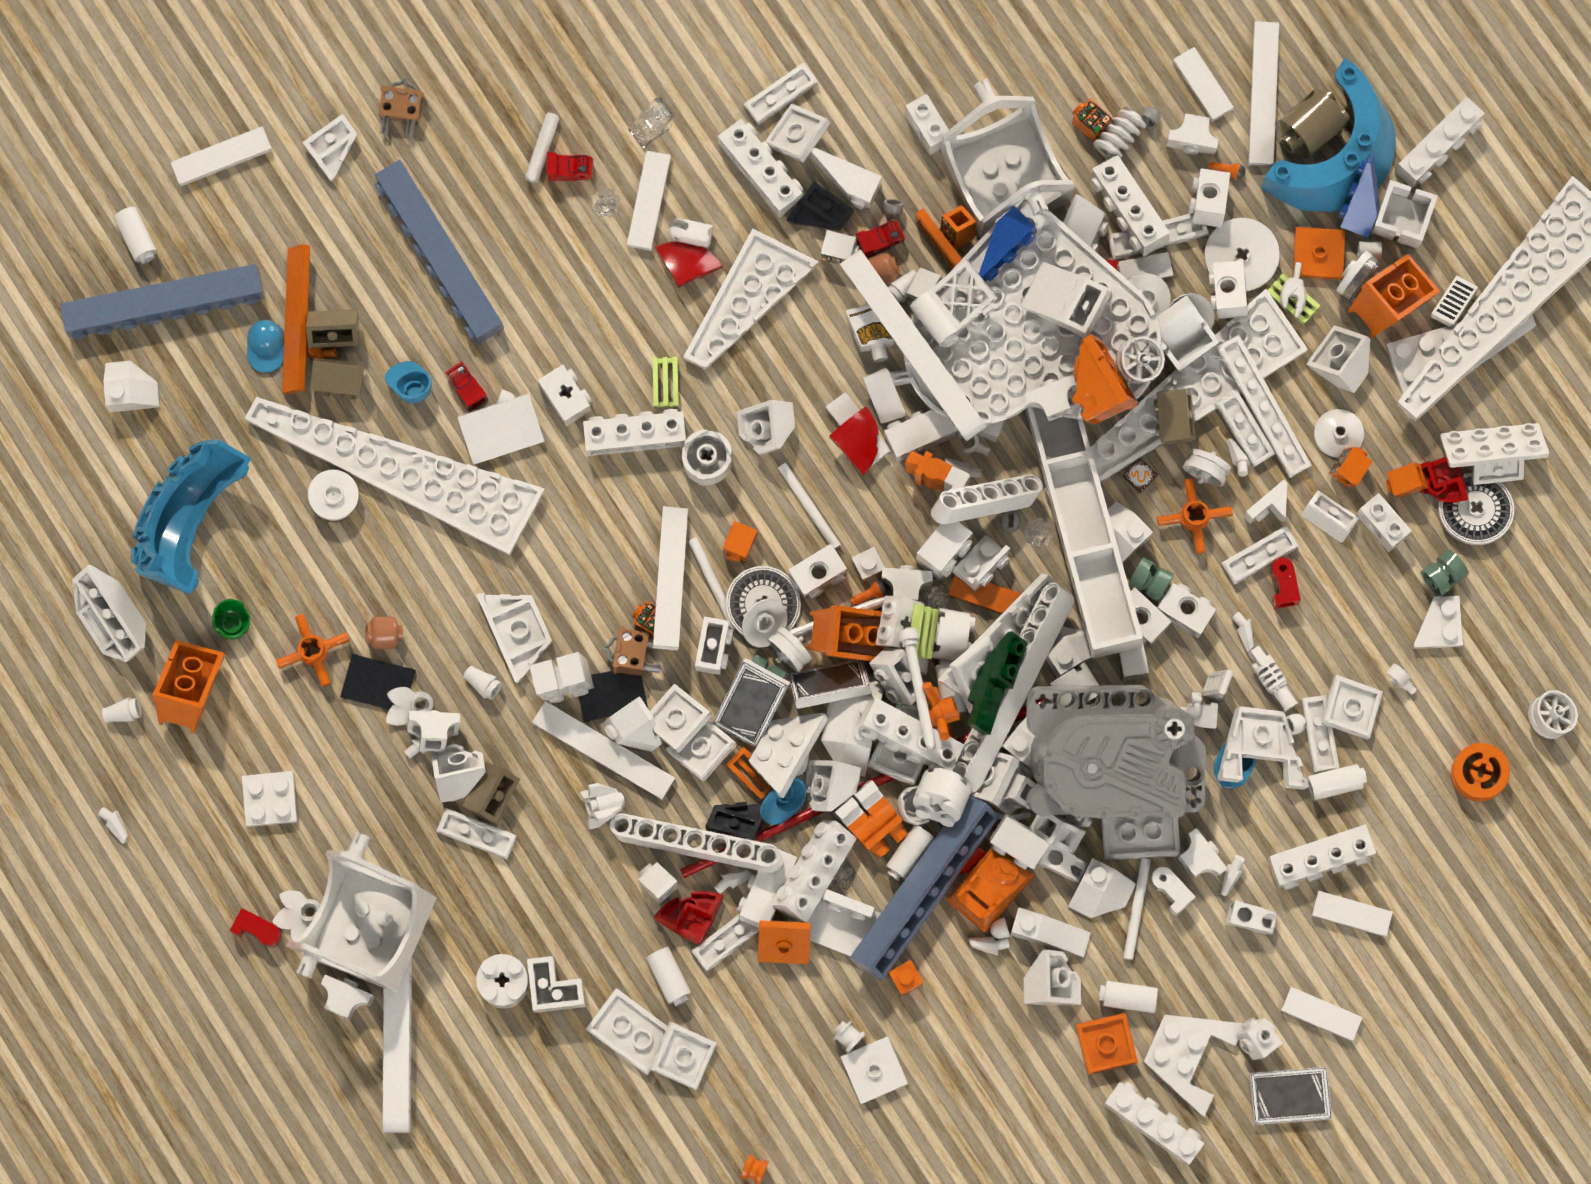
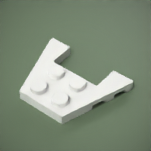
[1218,706,1309,790]
[1143,1015,1243,1117]

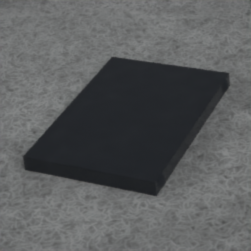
[340,654,416,709]
[579,665,648,722]

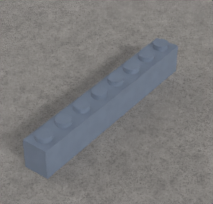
[374,160,504,344]
[60,264,265,340]
[850,796,999,981]

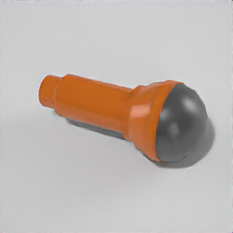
[1207,162,1246,180]
[850,581,887,606]

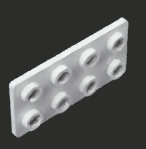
[1440,423,1549,485]
[787,889,881,956]

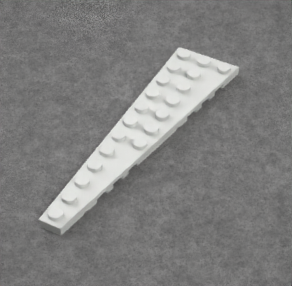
[1398,176,1591,422]
[1044,289,1308,497]
[244,397,545,556]

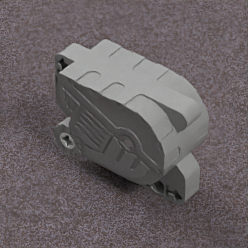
[1026,685,1206,819]

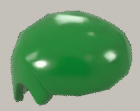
[212,598,250,640]

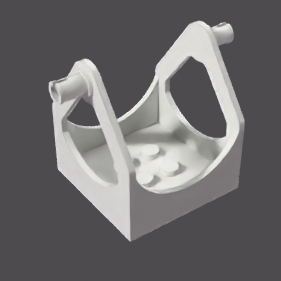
[941,79,1075,239]
[286,832,437,993]

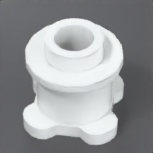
[833,1020,865,1054]

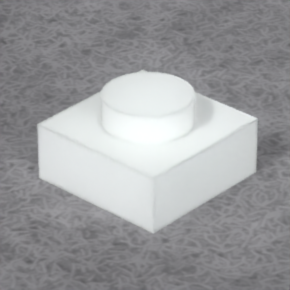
[852,547,885,581]

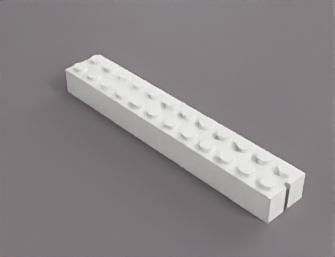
[1025,407,1143,659]

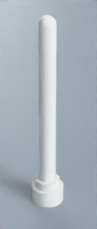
[897,628,935,749]

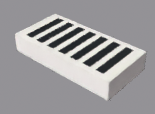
[1431,276,1478,329]

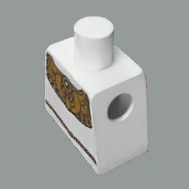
[846,305,895,363]

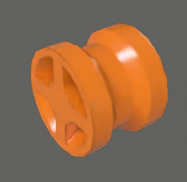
[740,1154,769,1184]

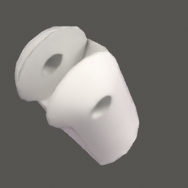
[668,218,713,248]

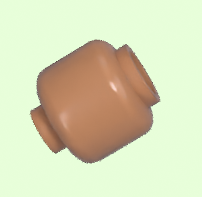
[868,253,901,286]
[365,617,403,649]

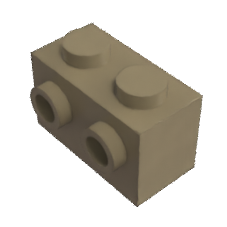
[306,309,360,348]
[310,358,365,399]
[1154,389,1196,445]
[462,762,520,824]

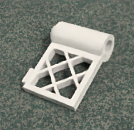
[910,259,998,347]

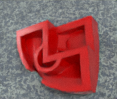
[655,241,722,288]
[829,406,879,475]
[1420,457,1469,503]
[654,891,723,945]

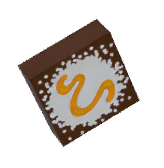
[1122,458,1158,494]

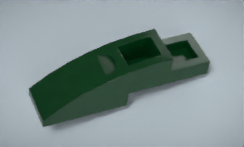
[967,632,1028,735]

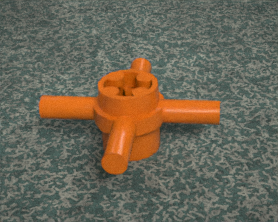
[1157,479,1233,554]
[276,614,350,687]
[922,682,960,741]

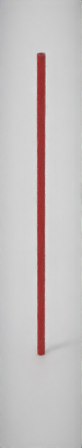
[680,697,1048,878]

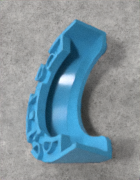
[1261,58,1396,213]
[131,439,251,594]

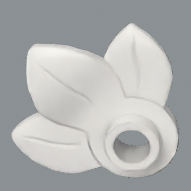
[386,687,433,735]
[272,891,321,941]

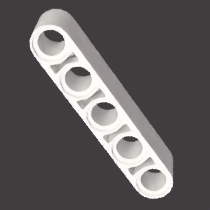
[931,474,1043,524]

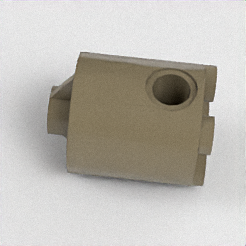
[1277,89,1350,159]

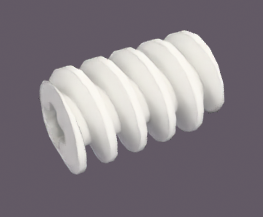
[1093,106,1147,159]

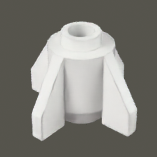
[580,783,625,829]

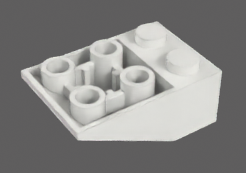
[1020,262,1111,338]

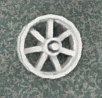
[1115,336,1165,384]
[1183,449,1231,487]
[768,626,812,673]
[1528,690,1578,739]

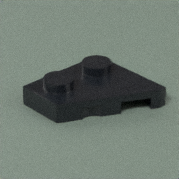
[786,182,855,231]
[706,800,764,841]

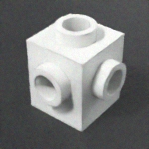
[1236,1018,1282,1060]

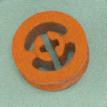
[1451,743,1510,802]

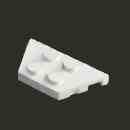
[477,593,553,684]
[749,713,828,798]

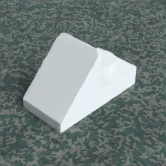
[1244,480,1287,524]

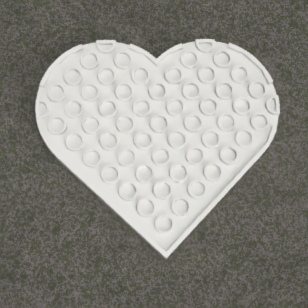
[904,199,1162,425]

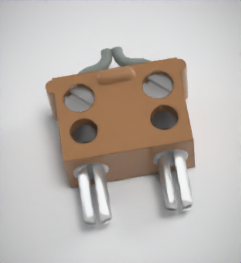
[378,78,426,138]
[603,626,664,676]

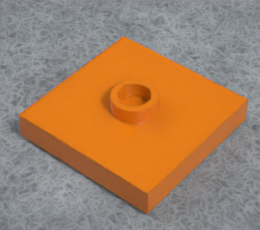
[1292,227,1345,280]
[758,920,811,964]
[1075,1012,1138,1075]

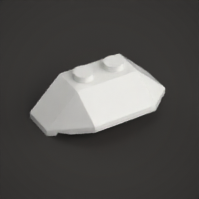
[72,565,146,662]
[821,675,884,777]

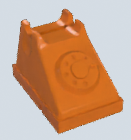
[1348,254,1440,338]
[1072,334,1139,425]
[806,605,884,662]
[152,640,225,733]
[946,848,1035,934]

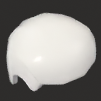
[897,786,930,825]

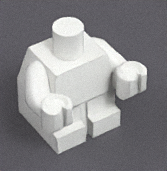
[1180,692,1218,729]

